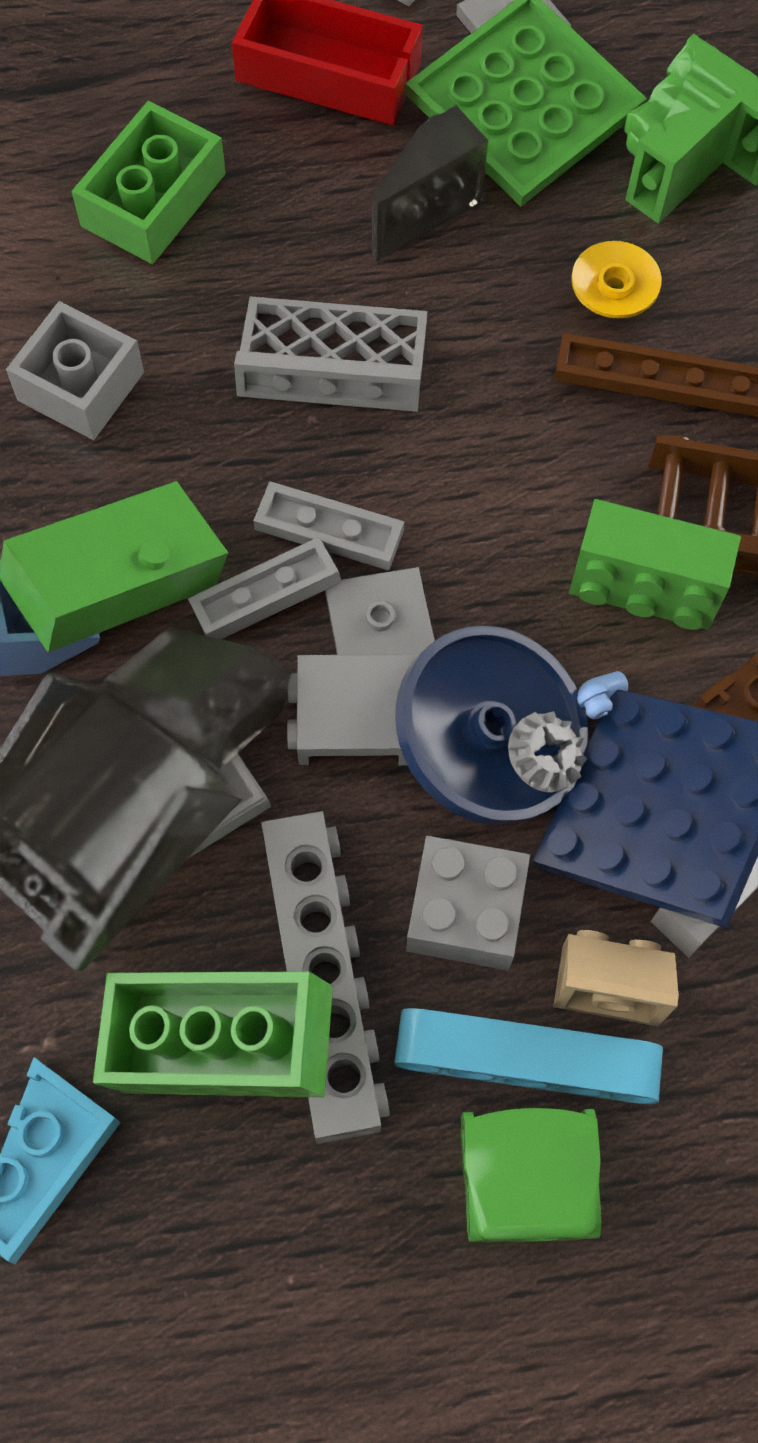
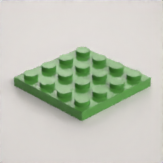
[405,0,647,207]

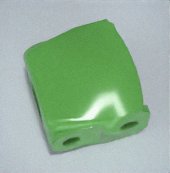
[461,1108,601,1243]

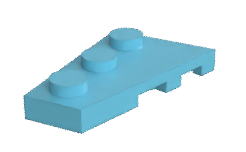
[0,1058,121,1264]

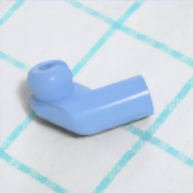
[577,671,628,719]

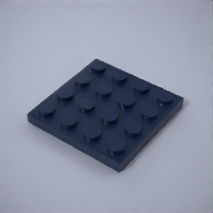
[533,689,758,929]

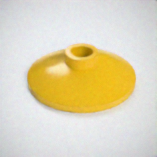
[572,241,662,318]

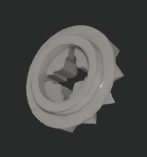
[508,711,587,792]

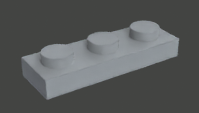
[253,481,404,570]
[188,537,342,644]

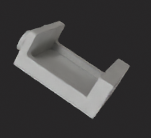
[287,654,418,765]

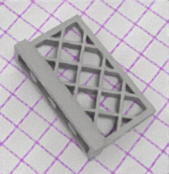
[234,296,428,412]

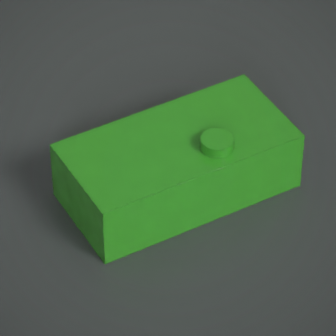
[0,481,228,653]
[93,972,333,1098]

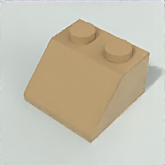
[553,930,679,1027]

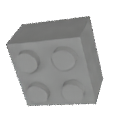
[6,301,144,440]
[406,835,530,971]

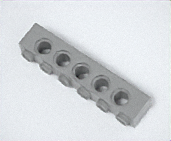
[261,811,390,1144]

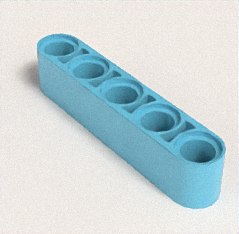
[394,1008,663,1104]

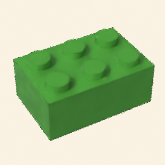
[72,101,226,265]
[569,499,741,630]

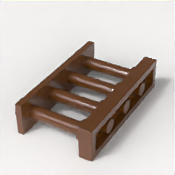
[648,434,758,578]

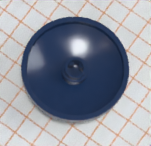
[395,626,588,825]

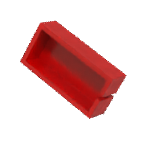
[232,0,423,126]

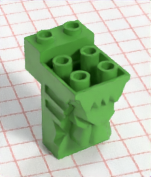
[624,34,758,224]

